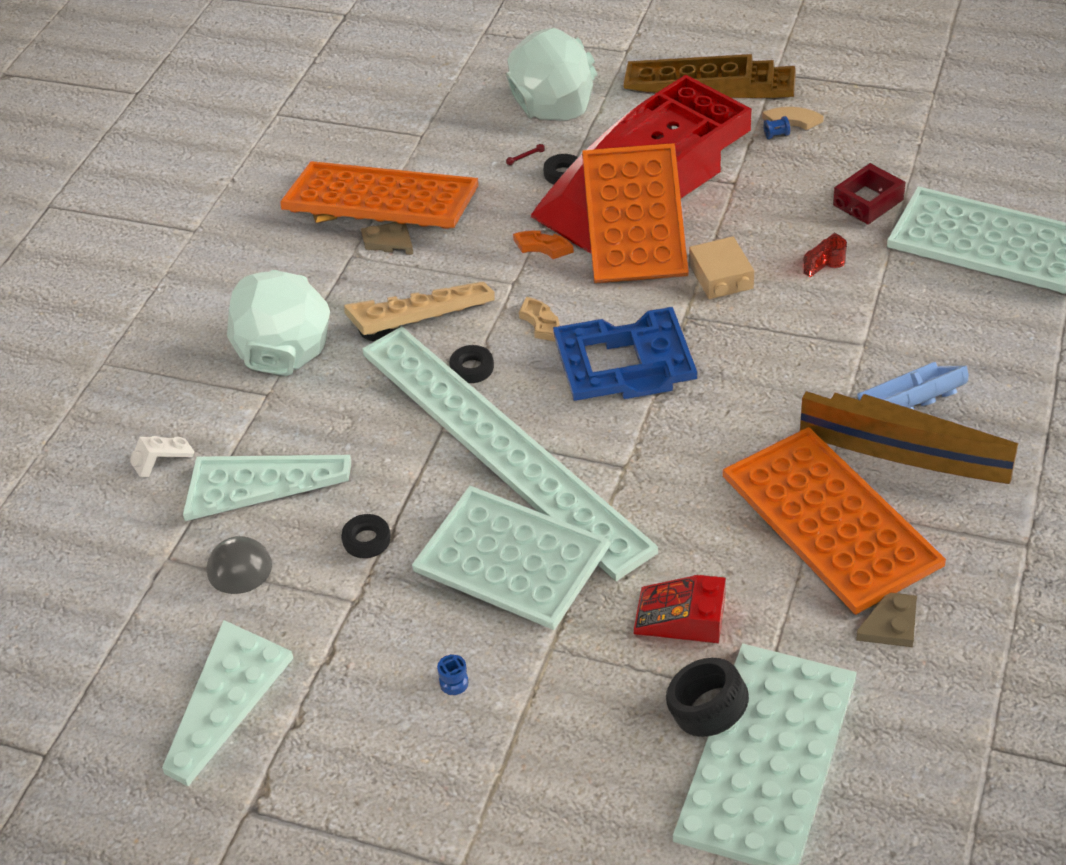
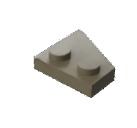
[361,222,413,255]
[856,593,917,648]

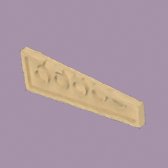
[344,282,495,335]

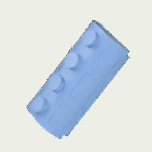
[857,362,969,410]

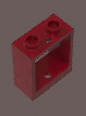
[833,163,906,225]

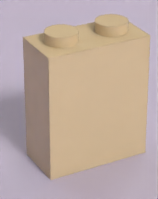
[689,236,754,299]

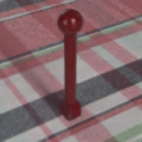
[506,144,545,166]

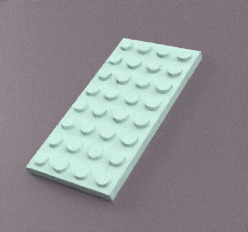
[887,186,1066,294]
[673,643,857,865]

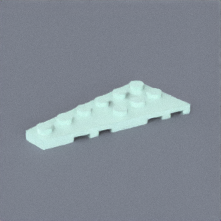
[183,455,351,521]

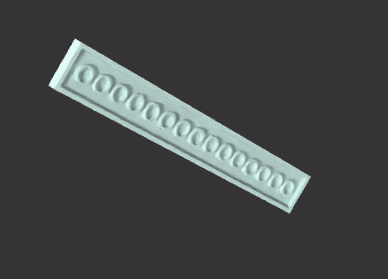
[362,327,658,581]

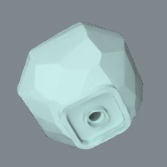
[506,28,597,121]
[227,270,330,376]

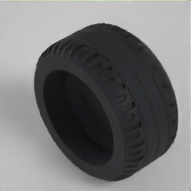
[666,657,749,737]

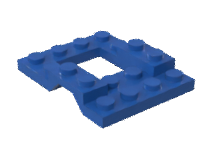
[553,307,697,401]

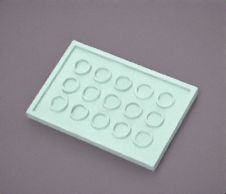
[412,486,610,630]

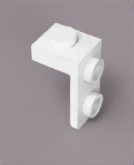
[130,436,194,477]

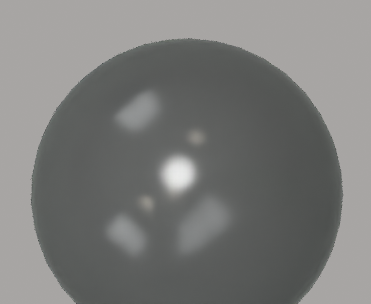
[207,536,272,594]

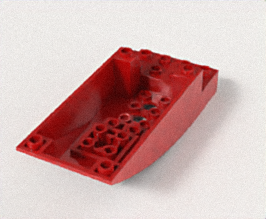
[531,75,752,254]

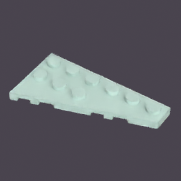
[162,620,293,786]

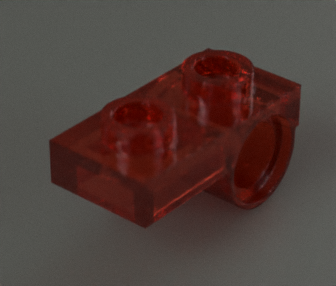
[803,232,847,277]

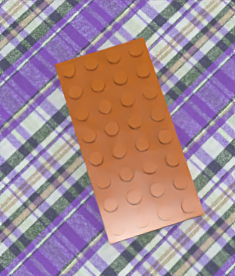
[280,161,479,229]
[723,427,946,615]

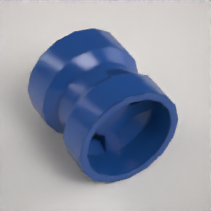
[437,654,469,695]

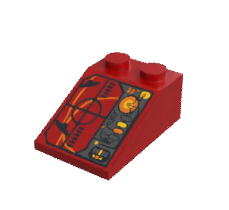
[634,575,726,644]

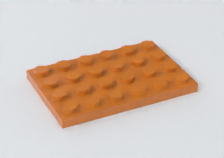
[582,143,689,283]

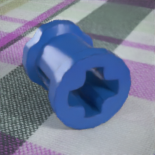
[763,116,791,140]

